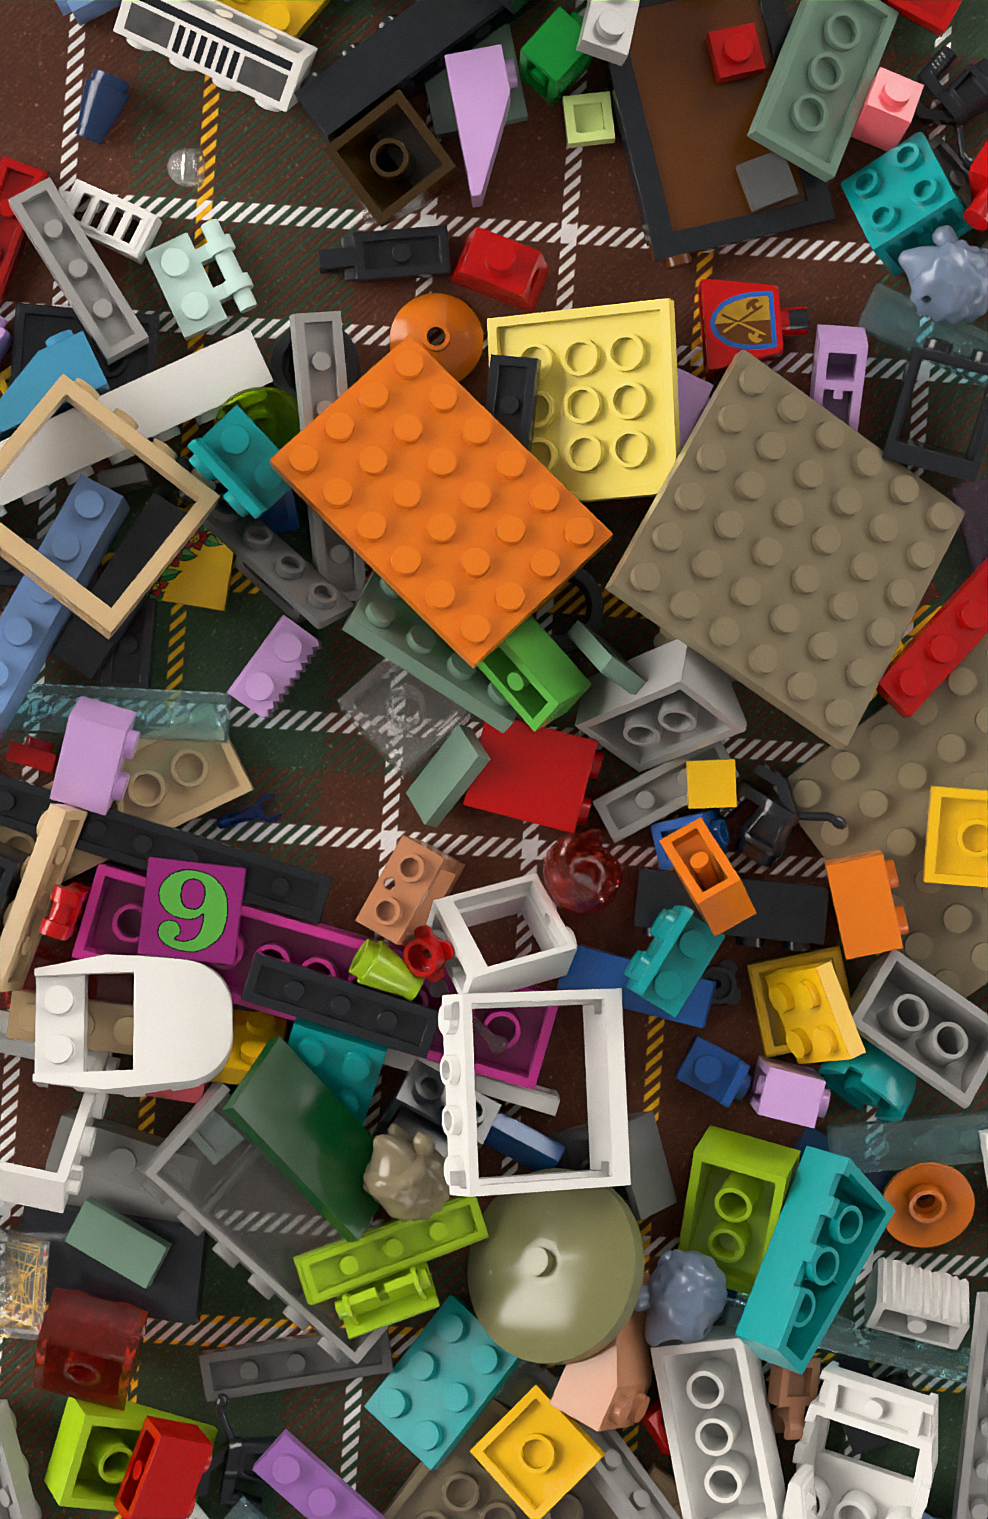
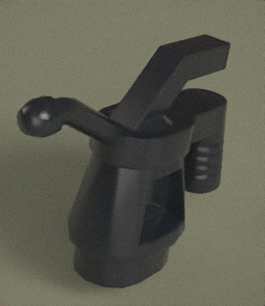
[914,45,988,171]
[715,762,847,867]
[196,1393,278,1517]

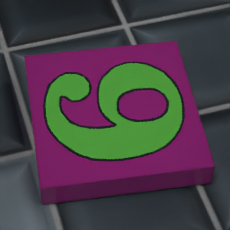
[137,856,247,965]

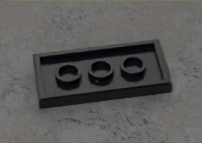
[15,1205,209,1325]

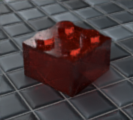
[32,1287,149,1411]

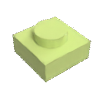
[562,91,615,148]

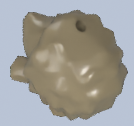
[363,1123,450,1222]

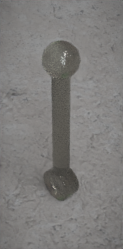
[428,979,508,1054]

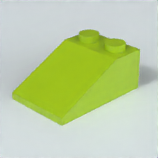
[678,1125,801,1295]
[44,1392,218,1512]

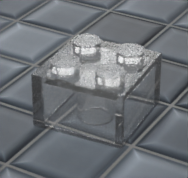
[337,658,473,780]

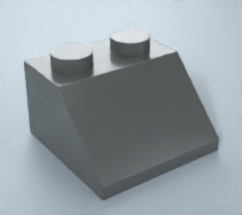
[548,1111,677,1221]

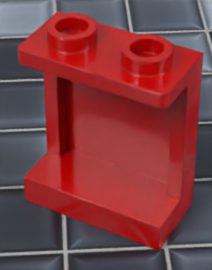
[463,719,604,834]

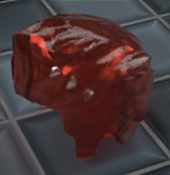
[543,829,624,915]

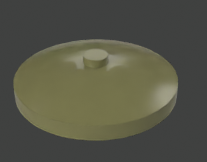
[467,1168,644,1365]

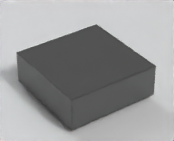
[735,152,799,212]
[97,463,154,495]

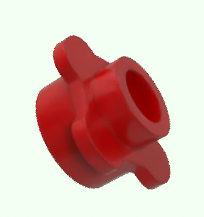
[404,925,454,982]

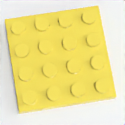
[487,298,681,503]

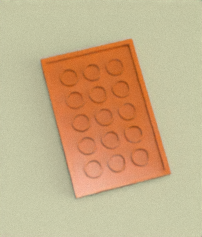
[269,334,613,669]

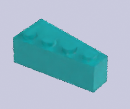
[735,1146,895,1375]

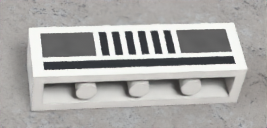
[113,0,318,112]

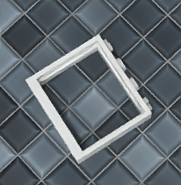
[438,988,631,1197]
[0,1010,121,1213]

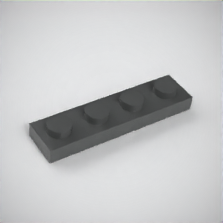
[199,1328,394,1402]

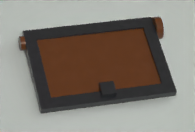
[601,0,835,270]

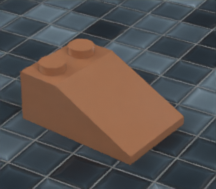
[549,1272,652,1432]

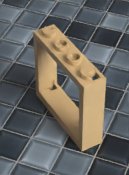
[0,374,220,640]

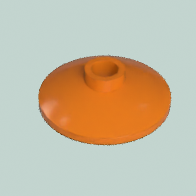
[390,293,483,382]
[882,1162,975,1248]

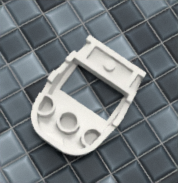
[33,954,233,1097]
[792,1361,938,1519]

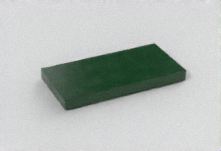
[222,1036,380,1242]

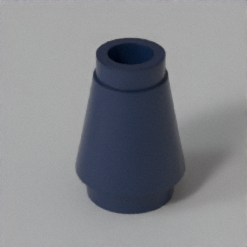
[75,68,130,145]

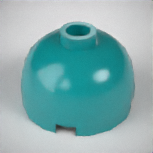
[818,1035,916,1122]

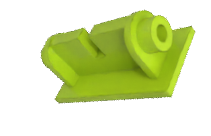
[334,1262,440,1340]

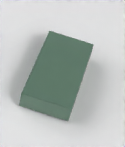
[567,620,646,695]
[406,724,491,828]
[65,1197,172,1289]

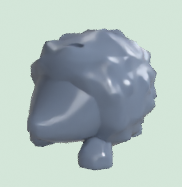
[898,225,988,325]
[634,1249,728,1346]

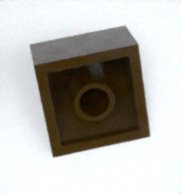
[323,89,464,227]

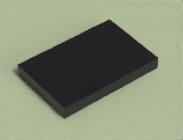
[10,303,160,391]

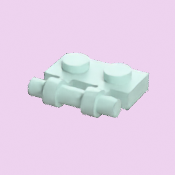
[144,219,258,341]

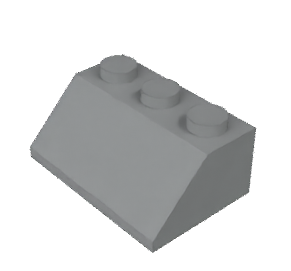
[575,639,747,772]
[849,950,988,1109]
[45,1108,204,1223]

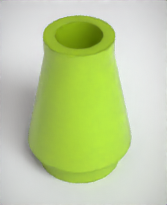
[349,939,425,1001]

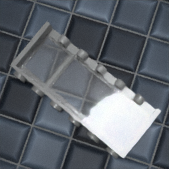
[137,1082,432,1364]

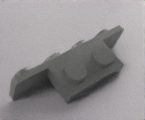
[202,493,353,629]

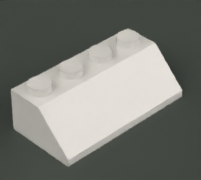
[650,1323,786,1519]

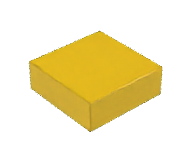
[686,759,737,809]

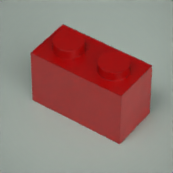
[114,1415,213,1519]

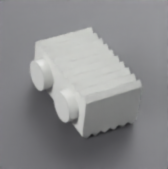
[864,1257,970,1350]

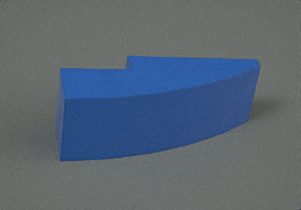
[557,944,717,1028]

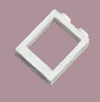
[426,873,577,994]

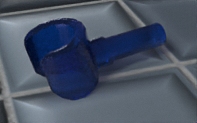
[217,794,283,829]

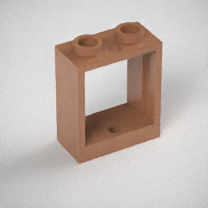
[355,835,465,946]

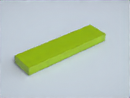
[293,1196,489,1306]

